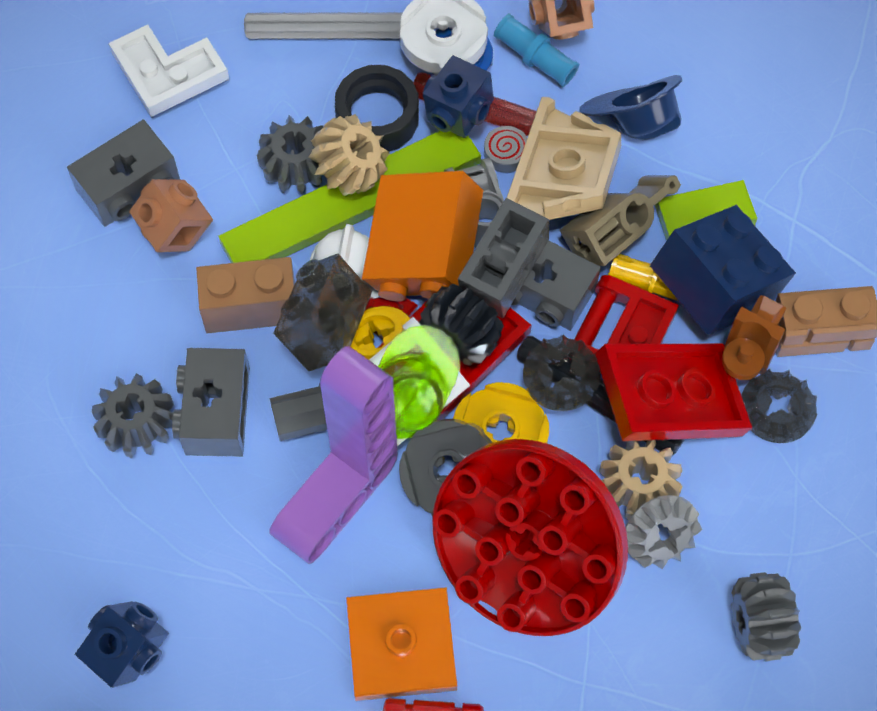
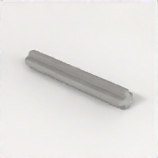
[244,12,403,39]

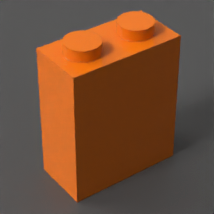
[362,171,484,301]

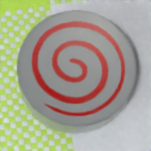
[484,126,527,173]

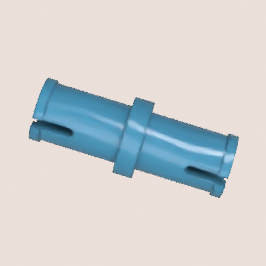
[493,14,579,87]

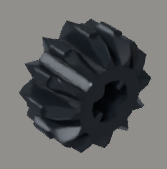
[419,284,504,365]

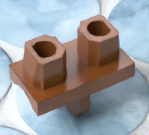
[722,295,786,380]

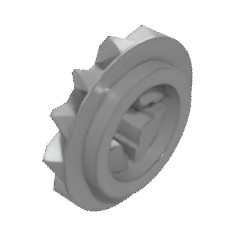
[626,495,702,569]

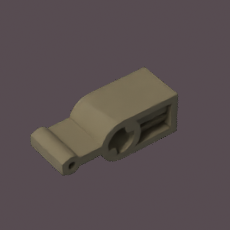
[560,175,681,266]

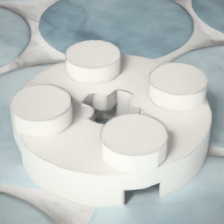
[400,0,488,75]

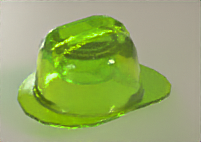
[378,325,460,439]

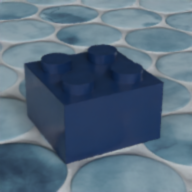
[650,205,796,336]

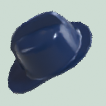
[579,75,682,140]

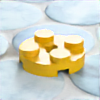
[453,382,549,443]

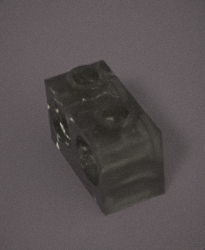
[273,253,372,371]

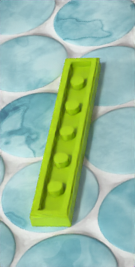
[218,131,481,263]

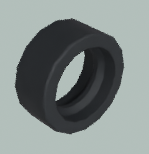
[334,65,419,152]

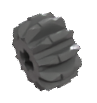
[257,115,324,194]
[92,373,174,458]
[730,572,802,661]

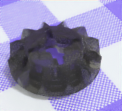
[523,334,601,411]
[741,368,818,443]

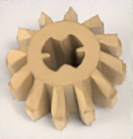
[309,114,390,196]
[599,440,682,520]

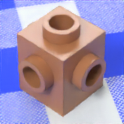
[529,0,595,40]
[129,179,213,252]

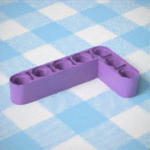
[269,346,398,564]

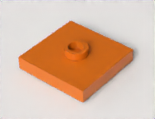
[346,587,457,701]

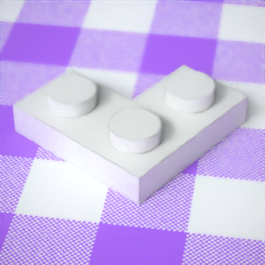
[109,25,229,117]

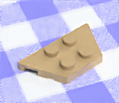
[507,97,622,220]

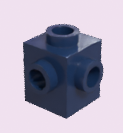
[422,55,494,138]
[74,601,169,688]

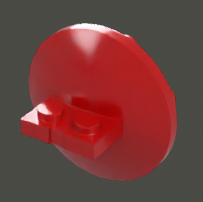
[433,439,628,636]

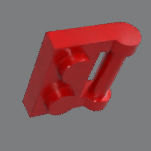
[562,275,679,373]

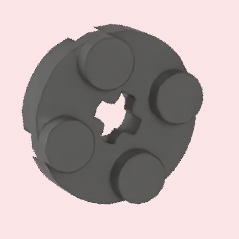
[399,419,493,516]

